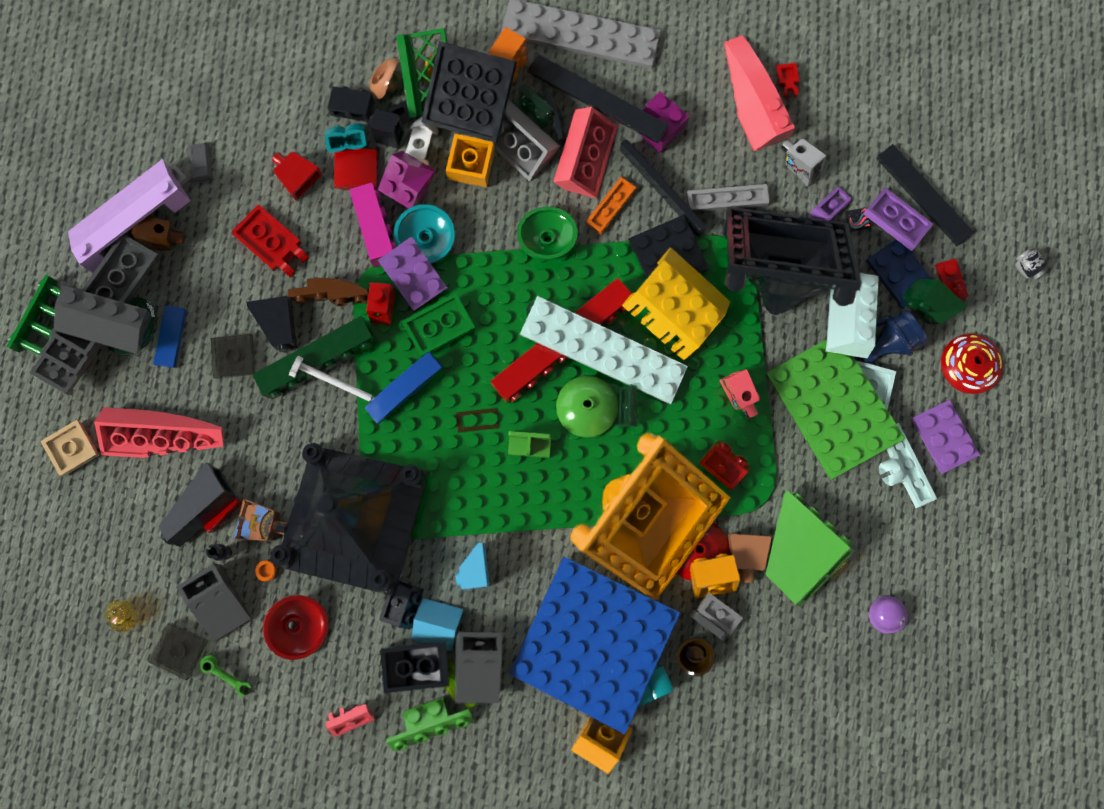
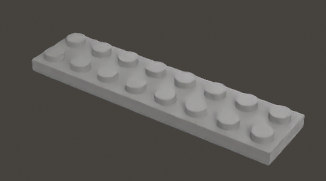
[501,0,660,69]

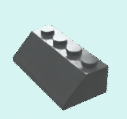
[54,285,152,354]

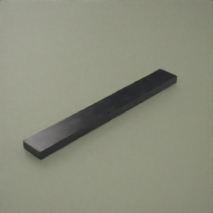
[527,54,669,144]

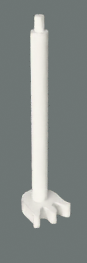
[289,356,374,402]

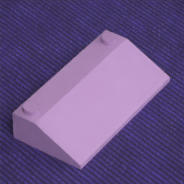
[68,159,191,273]

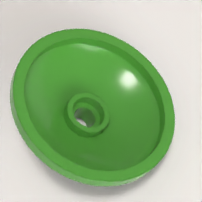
[556,376,618,438]

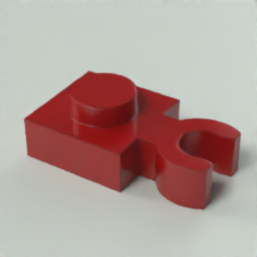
[775,63,799,99]

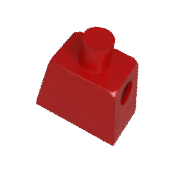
[272,152,322,201]
[367,283,396,326]

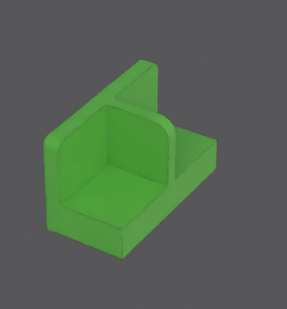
[508,431,551,458]

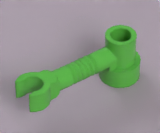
[200,654,252,697]

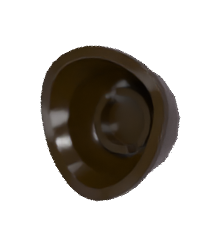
[677,637,715,676]

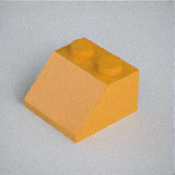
[690,554,740,599]
[571,716,633,774]

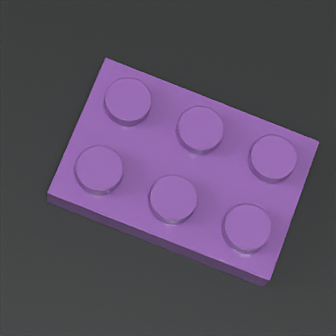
[863,187,933,251]
[378,237,447,311]
[911,400,980,474]

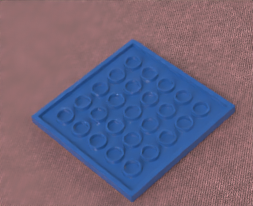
[509,557,680,734]

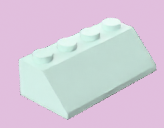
[826,273,878,358]

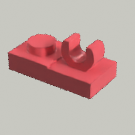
[325,704,375,737]

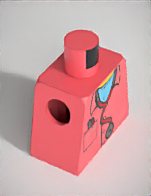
[719,369,759,419]

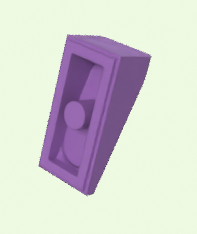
[809,186,852,221]

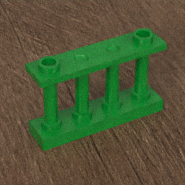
[6,274,61,356]

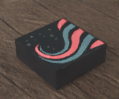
[845,208,870,232]

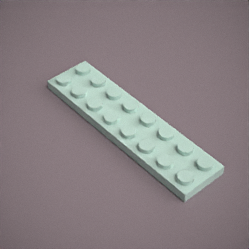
[520,296,688,404]

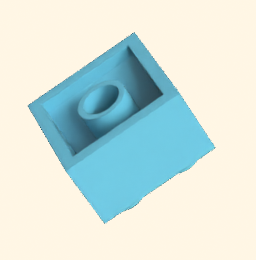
[456,543,490,590]

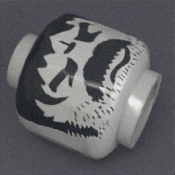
[1015,249,1048,280]

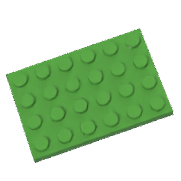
[766,339,905,481]

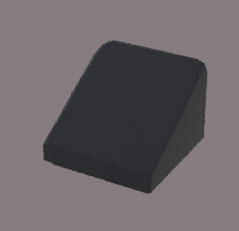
[386,100,413,124]

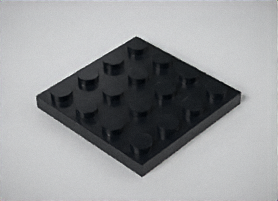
[422,41,517,143]

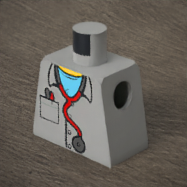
[781,139,826,187]

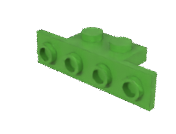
[386,697,474,751]

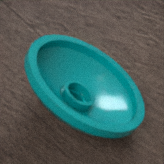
[394,204,455,264]

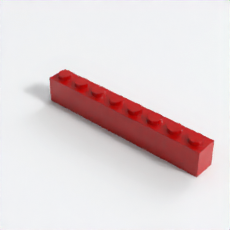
[490,278,632,403]

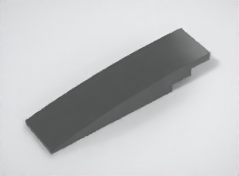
[29,234,158,395]

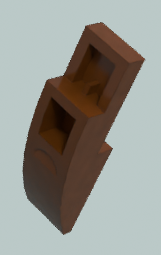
[288,278,369,307]

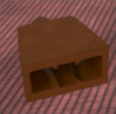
[132,216,185,251]

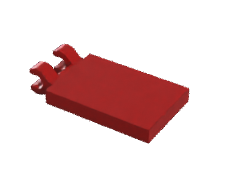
[231,204,309,277]

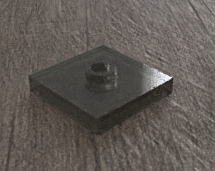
[210,334,255,379]
[149,622,208,680]

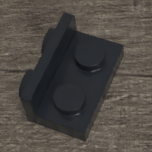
[379,581,424,630]

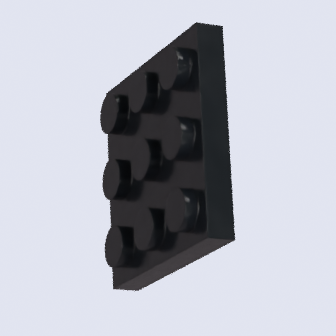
[628,215,709,279]

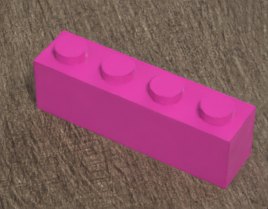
[349,183,396,268]

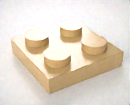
[40,420,99,477]

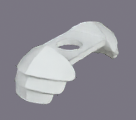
[406,116,438,165]

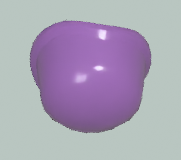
[869,596,908,633]

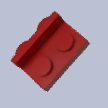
[699,441,750,490]

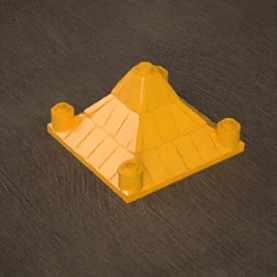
[571,433,731,601]

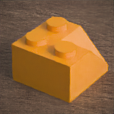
[446,134,495,187]

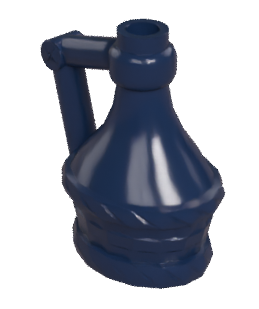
[861,310,928,363]

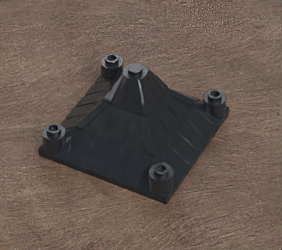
[723,207,862,315]
[270,443,430,597]

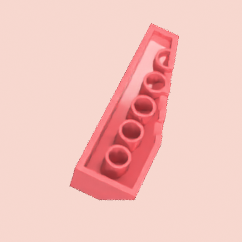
[724,35,795,152]
[94,407,224,458]

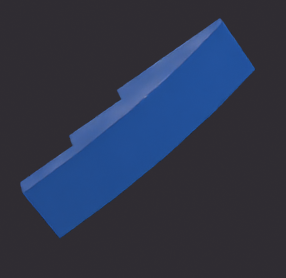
[365,352,443,424]

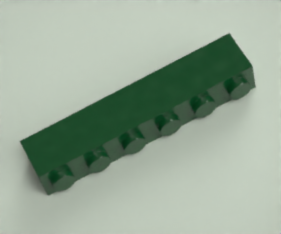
[252,316,377,399]

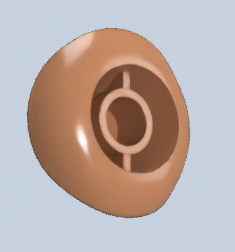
[369,58,401,99]

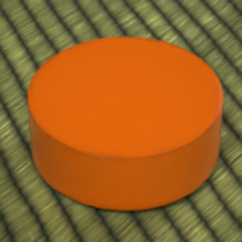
[255,560,278,581]

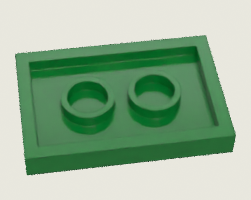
[402,293,476,358]

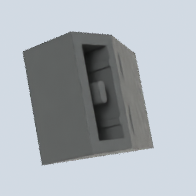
[176,564,252,642]
[455,632,502,703]

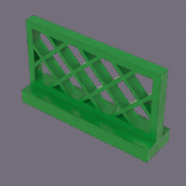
[396,28,448,118]

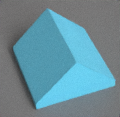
[411,598,464,651]

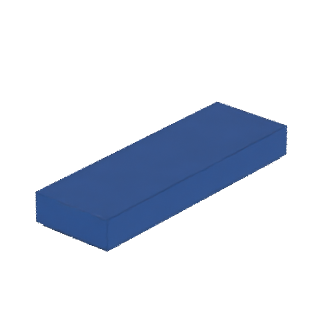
[153,306,187,368]

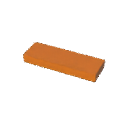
[585,176,637,235]

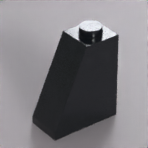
[246,296,297,352]

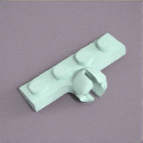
[878,423,937,508]

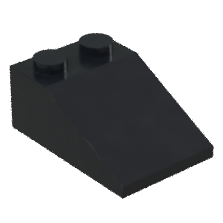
[380,642,449,694]

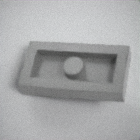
[696,593,743,635]

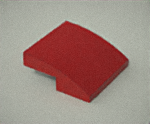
[334,148,377,190]

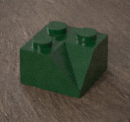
[902,279,967,324]

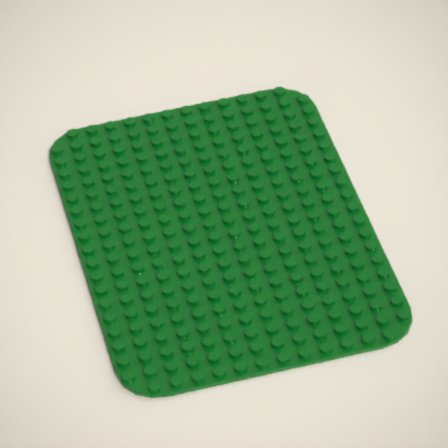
[353,235,776,540]

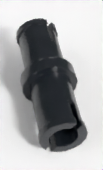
[206,544,232,561]

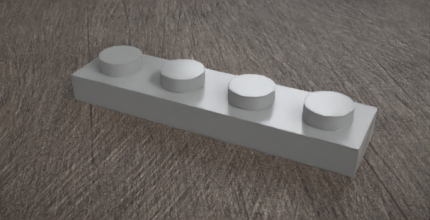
[687,184,769,212]

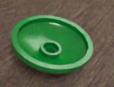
[517,206,578,261]

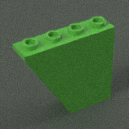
[765,490,854,607]

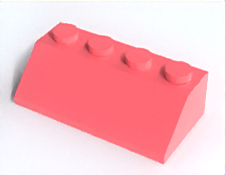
[553,107,618,198]

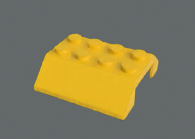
[622,247,730,360]

